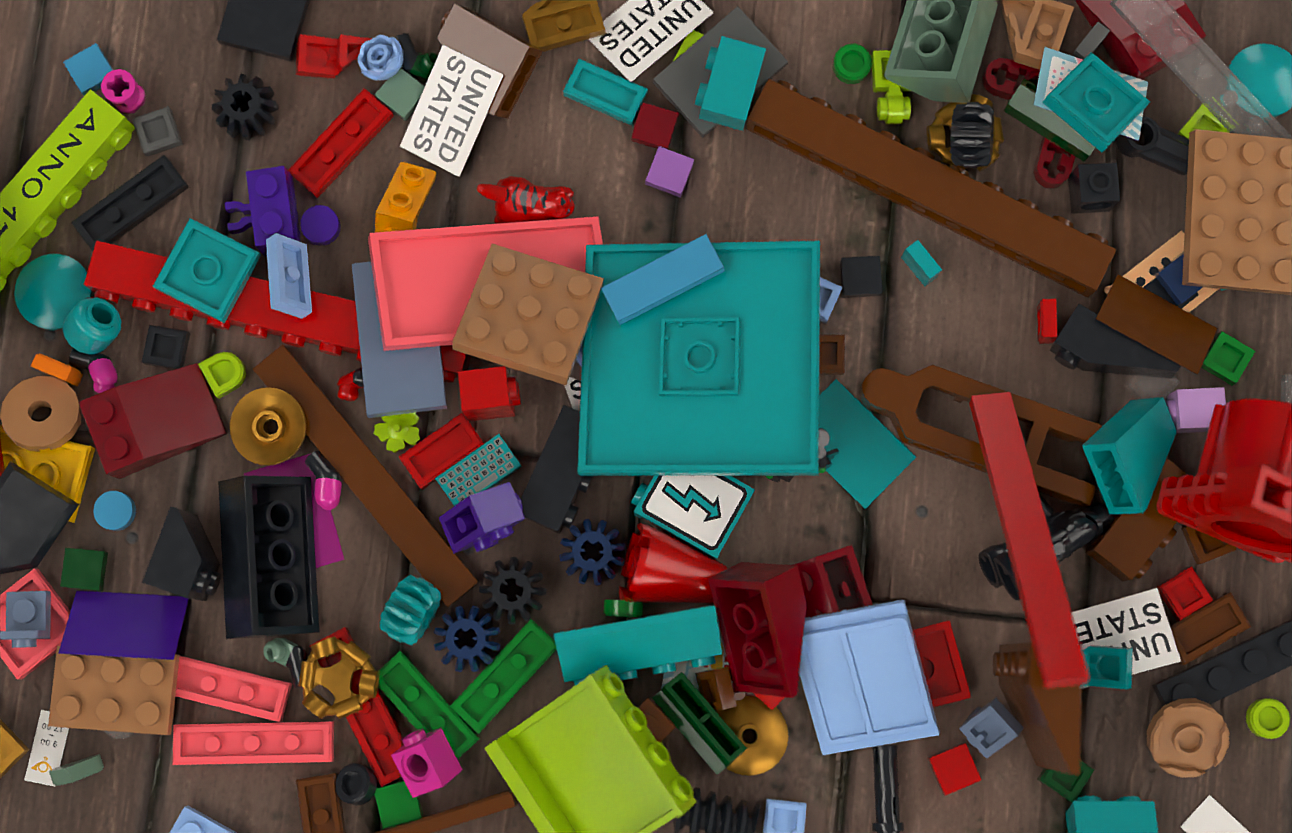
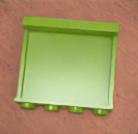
[484,665,697,833]

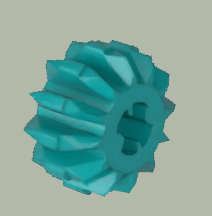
[380,575,441,645]

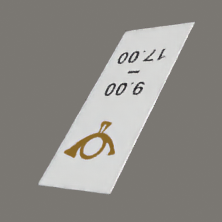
[24,710,69,787]

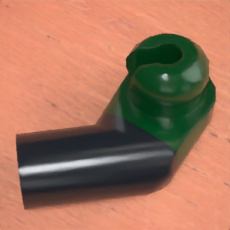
[394,33,438,78]

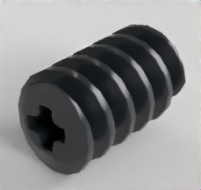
[673,787,760,833]

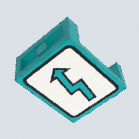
[631,476,755,560]

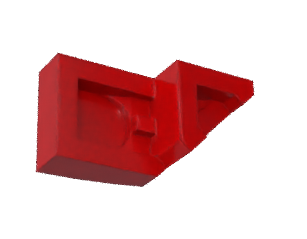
[296,34,371,78]

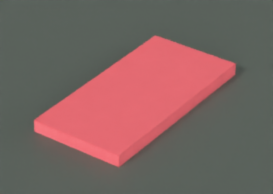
[368,216,603,351]

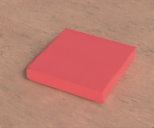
[0,568,70,680]

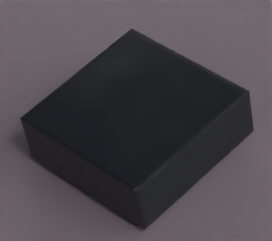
[840,255,883,298]
[142,325,190,369]

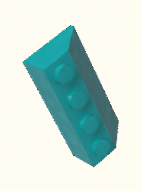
[554,605,722,686]

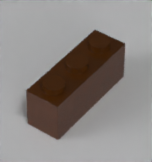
[1085,458,1188,582]

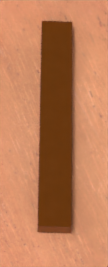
[253,344,479,608]

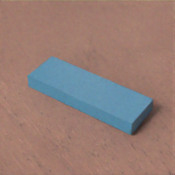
[601,234,725,325]

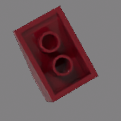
[1075,0,1206,80]
[78,363,227,479]
[708,562,806,698]

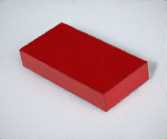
[399,413,484,490]

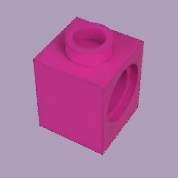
[391,728,462,798]

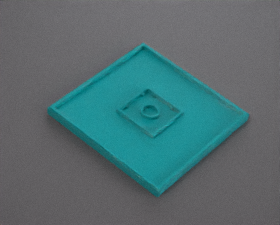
[578,241,820,476]

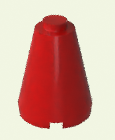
[619,523,727,604]

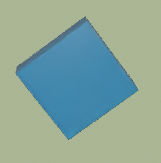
[63,43,113,96]

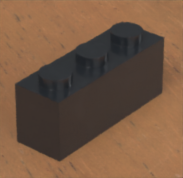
[521,405,594,534]

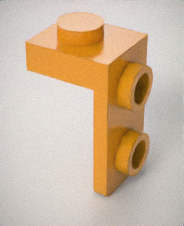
[375,162,436,232]

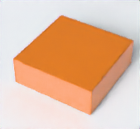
[31,353,83,387]

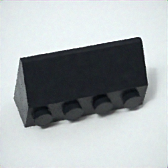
[218,475,320,639]

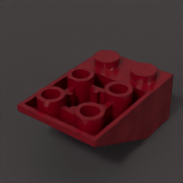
[794,545,873,618]

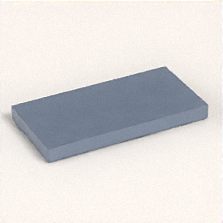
[352,262,447,418]

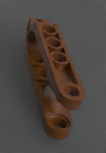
[859,365,1102,507]

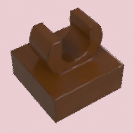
[695,667,746,711]

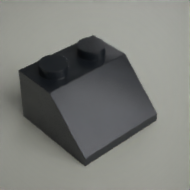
[142,506,221,601]

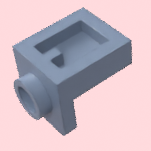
[0,591,51,648]
[959,698,1024,759]

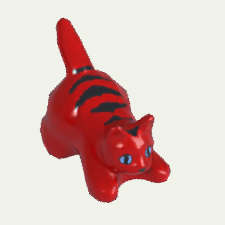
[477,176,575,224]

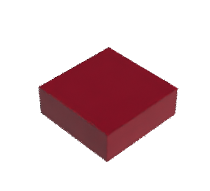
[631,102,679,149]

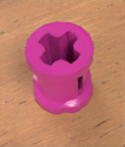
[101,69,146,114]

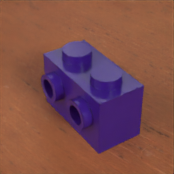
[439,482,525,554]

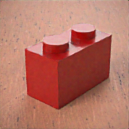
[458,366,521,422]

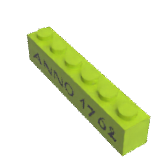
[0,89,135,291]

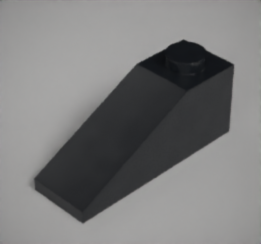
[1049,304,1181,379]

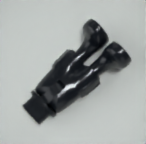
[978,502,1115,601]

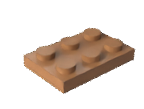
[48,646,180,735]

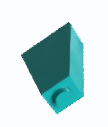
[1082,397,1177,514]

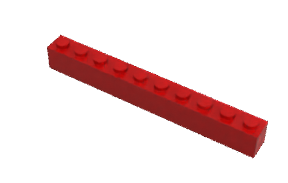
[84,241,471,383]

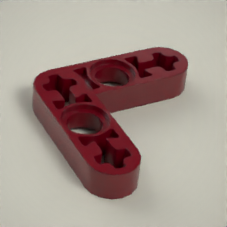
[982,58,1076,189]

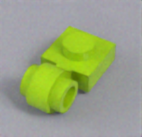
[871,50,911,124]

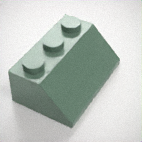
[884,0,998,103]

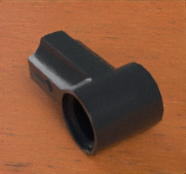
[1116,116,1189,176]

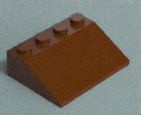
[993,642,1082,775]

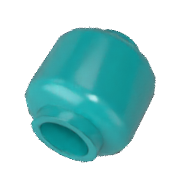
[63,297,122,354]

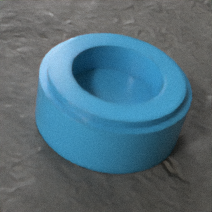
[93,491,136,531]

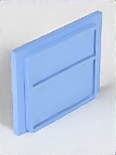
[799,599,940,755]

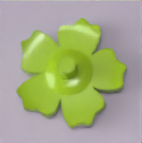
[374,412,421,453]

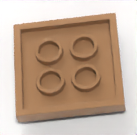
[452,244,604,385]

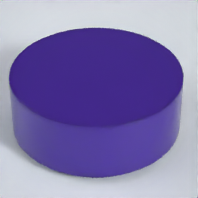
[300,205,341,246]

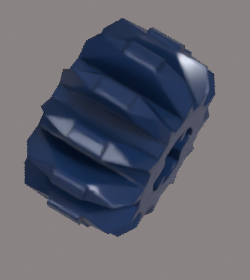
[559,519,626,586]
[434,606,501,672]

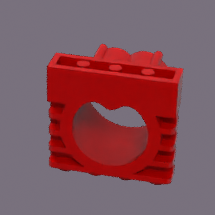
[1156,399,1292,563]

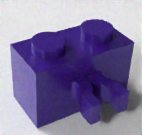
[225,166,301,257]

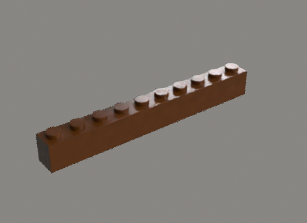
[746,78,1117,298]

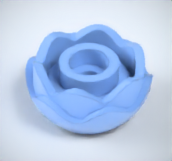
[357,35,403,81]

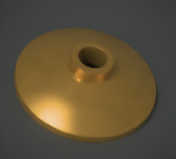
[230,387,306,466]
[717,695,788,776]

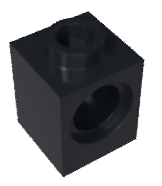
[1068,163,1120,214]

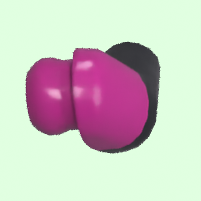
[69,348,118,393]
[305,451,342,510]

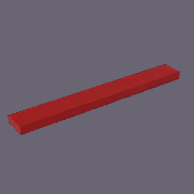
[969,392,1090,689]

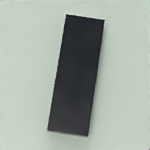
[71,155,189,251]

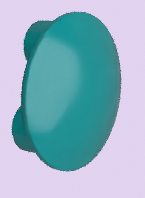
[1225,44,1292,120]
[14,254,94,331]

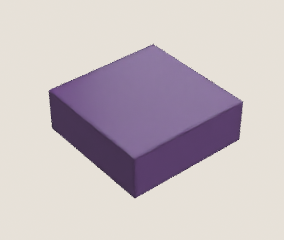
[645,147,694,197]

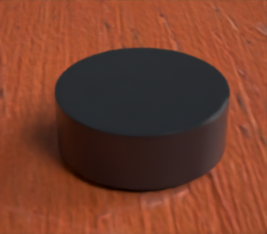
[335,763,377,806]

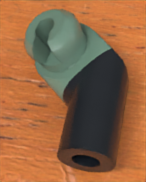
[263,638,308,688]

